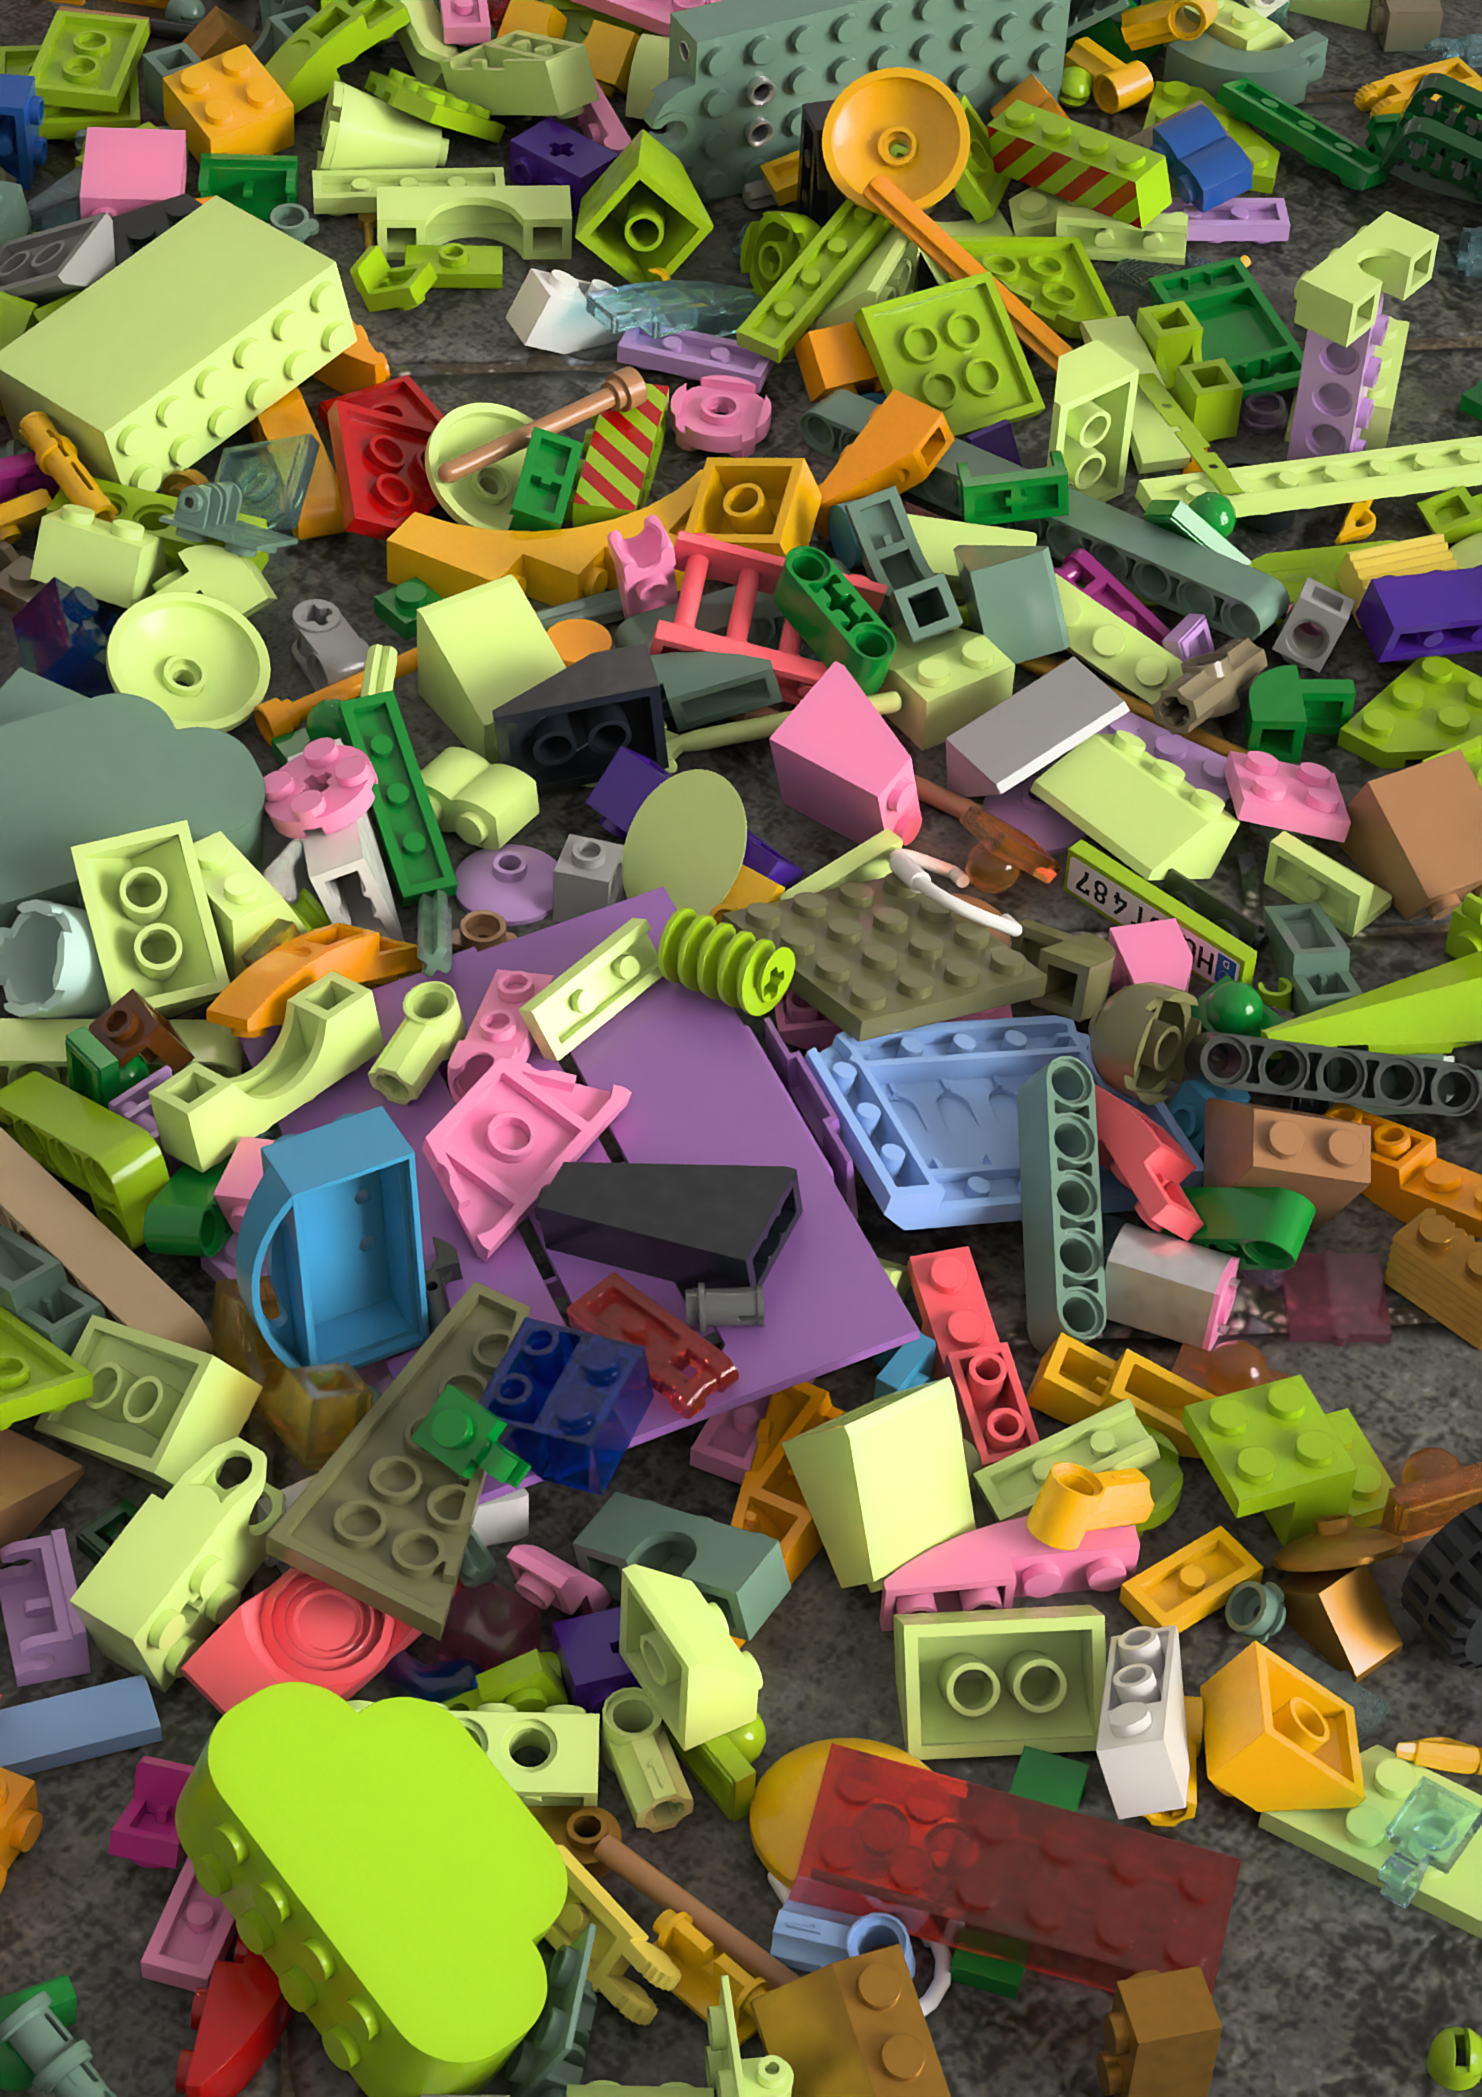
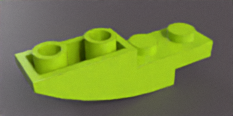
[264,0,411,114]

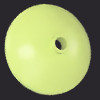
[425,403,572,531]
[106,592,271,732]

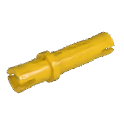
[19,411,118,523]

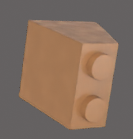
[1335,749,1482,922]
[1203,1098,1371,1231]

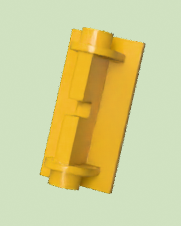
[652,1909,771,2047]

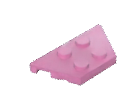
[422,1057,632,1262]

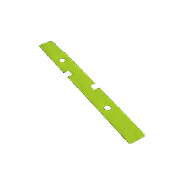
[1137,373,1245,495]

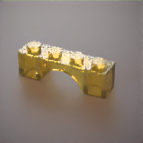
[211,1275,374,1471]

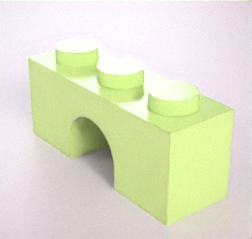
[1294,211,1439,347]

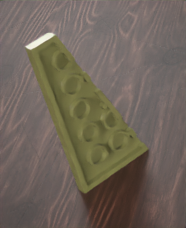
[266,1281,530,1641]

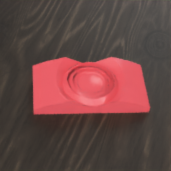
[181,1567,469,1715]

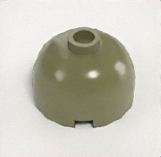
[1088,981,1201,1106]

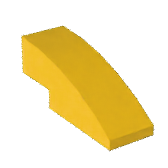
[1026,1332,1217,1458]

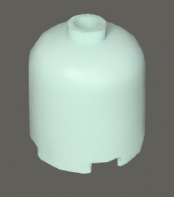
[0,899,111,1019]

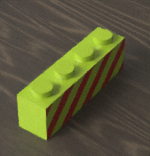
[987,100,1172,229]
[564,383,669,528]

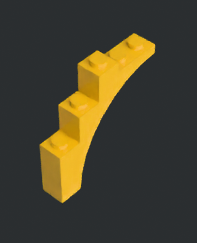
[387,470,703,606]

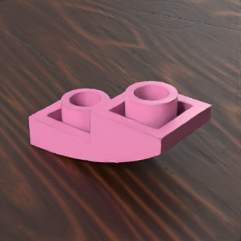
[506,1544,612,1616]

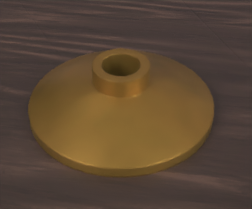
[1272,1513,1404,1572]

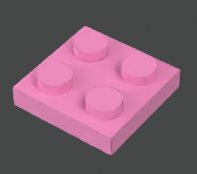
[1223,750,1351,843]

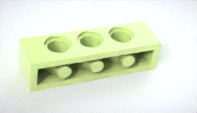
[346,1700,600,1807]

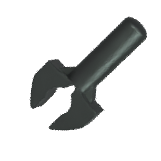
[424,1237,463,1335]

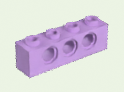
[1286,292,1389,461]

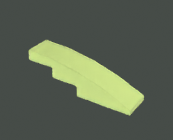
[1080,315,1191,474]

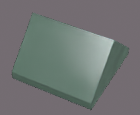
[953,545,1070,664]

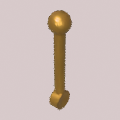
[358,213,377,250]

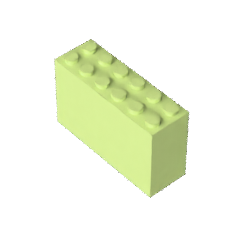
[0,195,357,492]

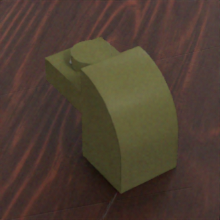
[1011,919,1116,1022]

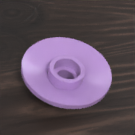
[981,776,1087,856]
[454,844,557,927]

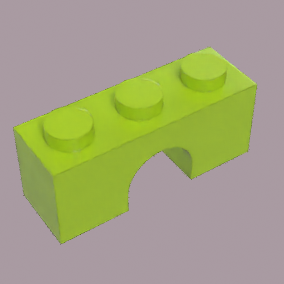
[1136,300,1244,442]

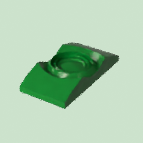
[1148,257,1304,400]

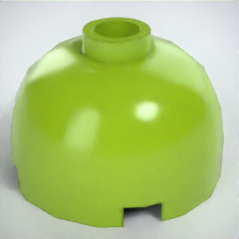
[740,211,822,304]

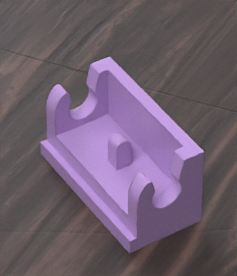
[0,1528,91,1687]

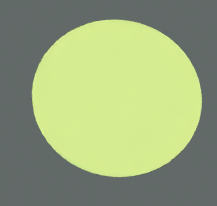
[623,769,747,917]

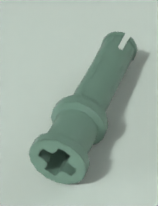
[0,1991,117,2097]

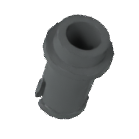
[685,1282,764,1334]

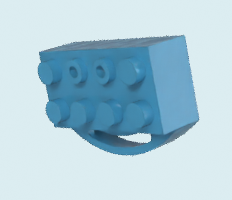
[235,1106,430,1385]

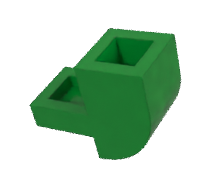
[1242,665,1356,763]

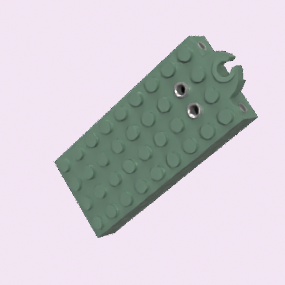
[643,0,1070,203]

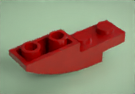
[175,1934,295,2097]

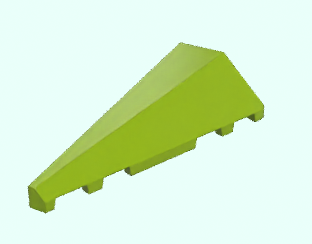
[1260,951,1482,1060]

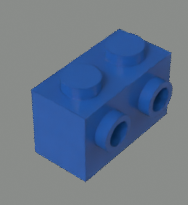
[0,74,48,190]

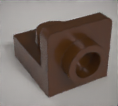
[89,988,195,1073]

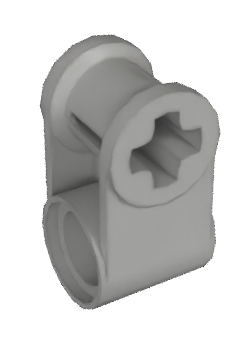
[291,599,369,692]

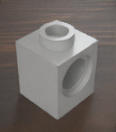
[1272,577,1355,673]
[553,834,624,923]

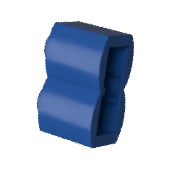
[1150,104,1252,213]

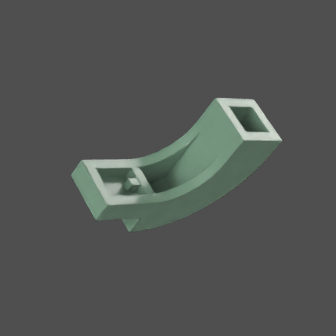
[1163,31,1328,110]
[844,485,963,646]

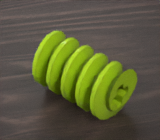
[658,907,796,1016]

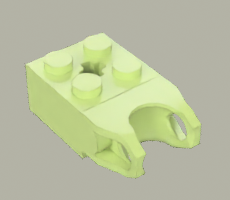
[69,1437,287,1693]

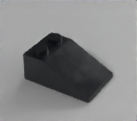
[492,643,669,794]

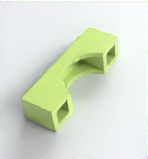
[376,185,572,260]
[148,971,385,1173]

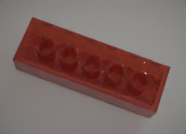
[788,1743,1241,1995]

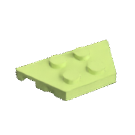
[1258,1744,1482,1939]

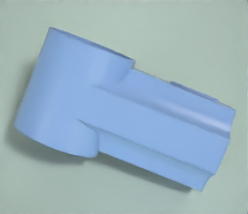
[770,1899,916,1979]

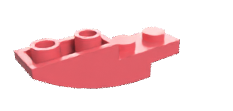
[1095,1085,1205,1241]
[906,1246,1040,1468]

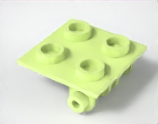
[705,1975,794,2097]

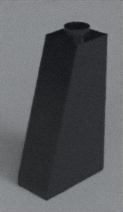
[535,1162,803,1288]

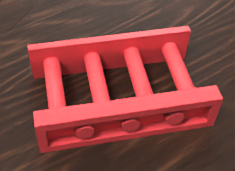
[649,530,888,705]

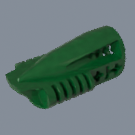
[1379,73,1482,205]

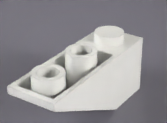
[505,268,670,354]
[1096,1625,1190,1820]

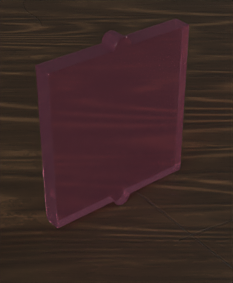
[1279,1249,1392,1347]

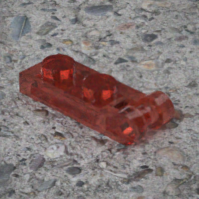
[567,1272,739,1420]

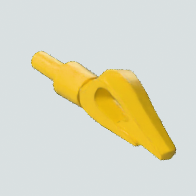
[1335,499,1376,545]
[1395,1737,1482,1776]

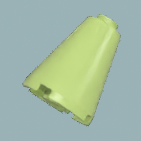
[316,81,449,170]

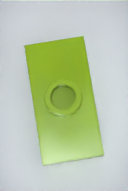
[405,243,503,289]

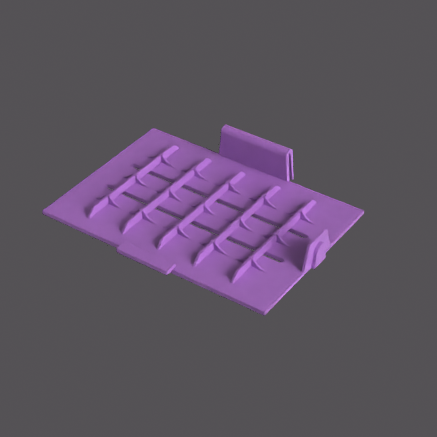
[238,886,920,1505]

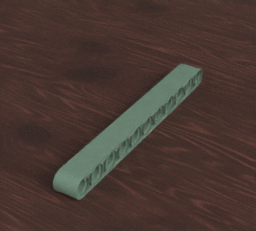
[798,389,1290,641]

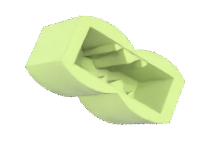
[420,747,540,850]

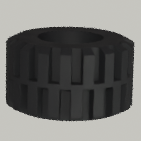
[1401,1502,1482,1669]

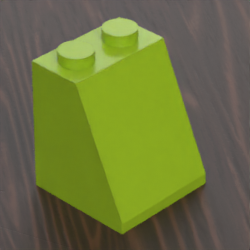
[575,129,714,291]

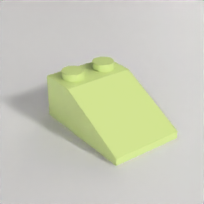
[866,627,1015,751]
[34,1314,263,1490]

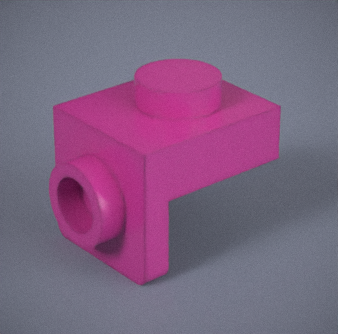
[109,1756,194,1869]

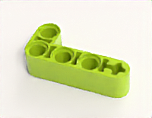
[0,1071,170,1251]

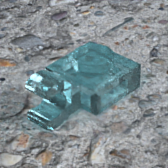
[1424,33,1482,68]
[1377,1776,1482,1909]

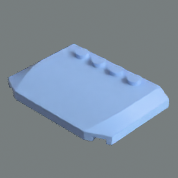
[804,1015,1204,1230]

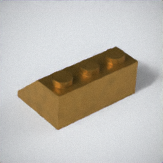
[749,1944,951,2097]

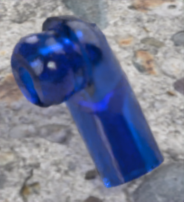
[385,1650,485,1703]

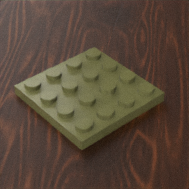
[721,872,1048,1042]

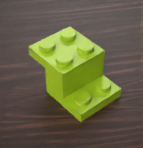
[1182,1374,1405,1547]

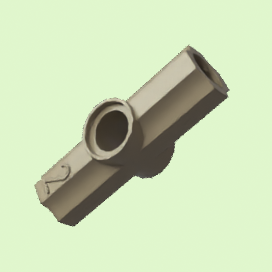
[1152,637,1268,735]

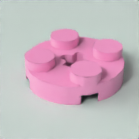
[670,375,772,458]
[263,737,378,839]

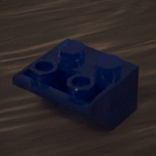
[12,577,124,698]
[478,1317,654,1495]

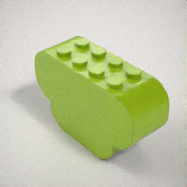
[175,1682,568,2097]

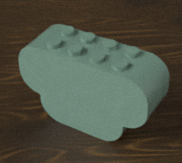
[0,693,265,928]

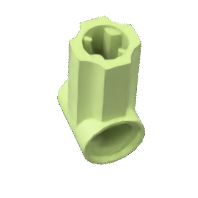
[368,981,467,1106]
[601,1687,694,1833]

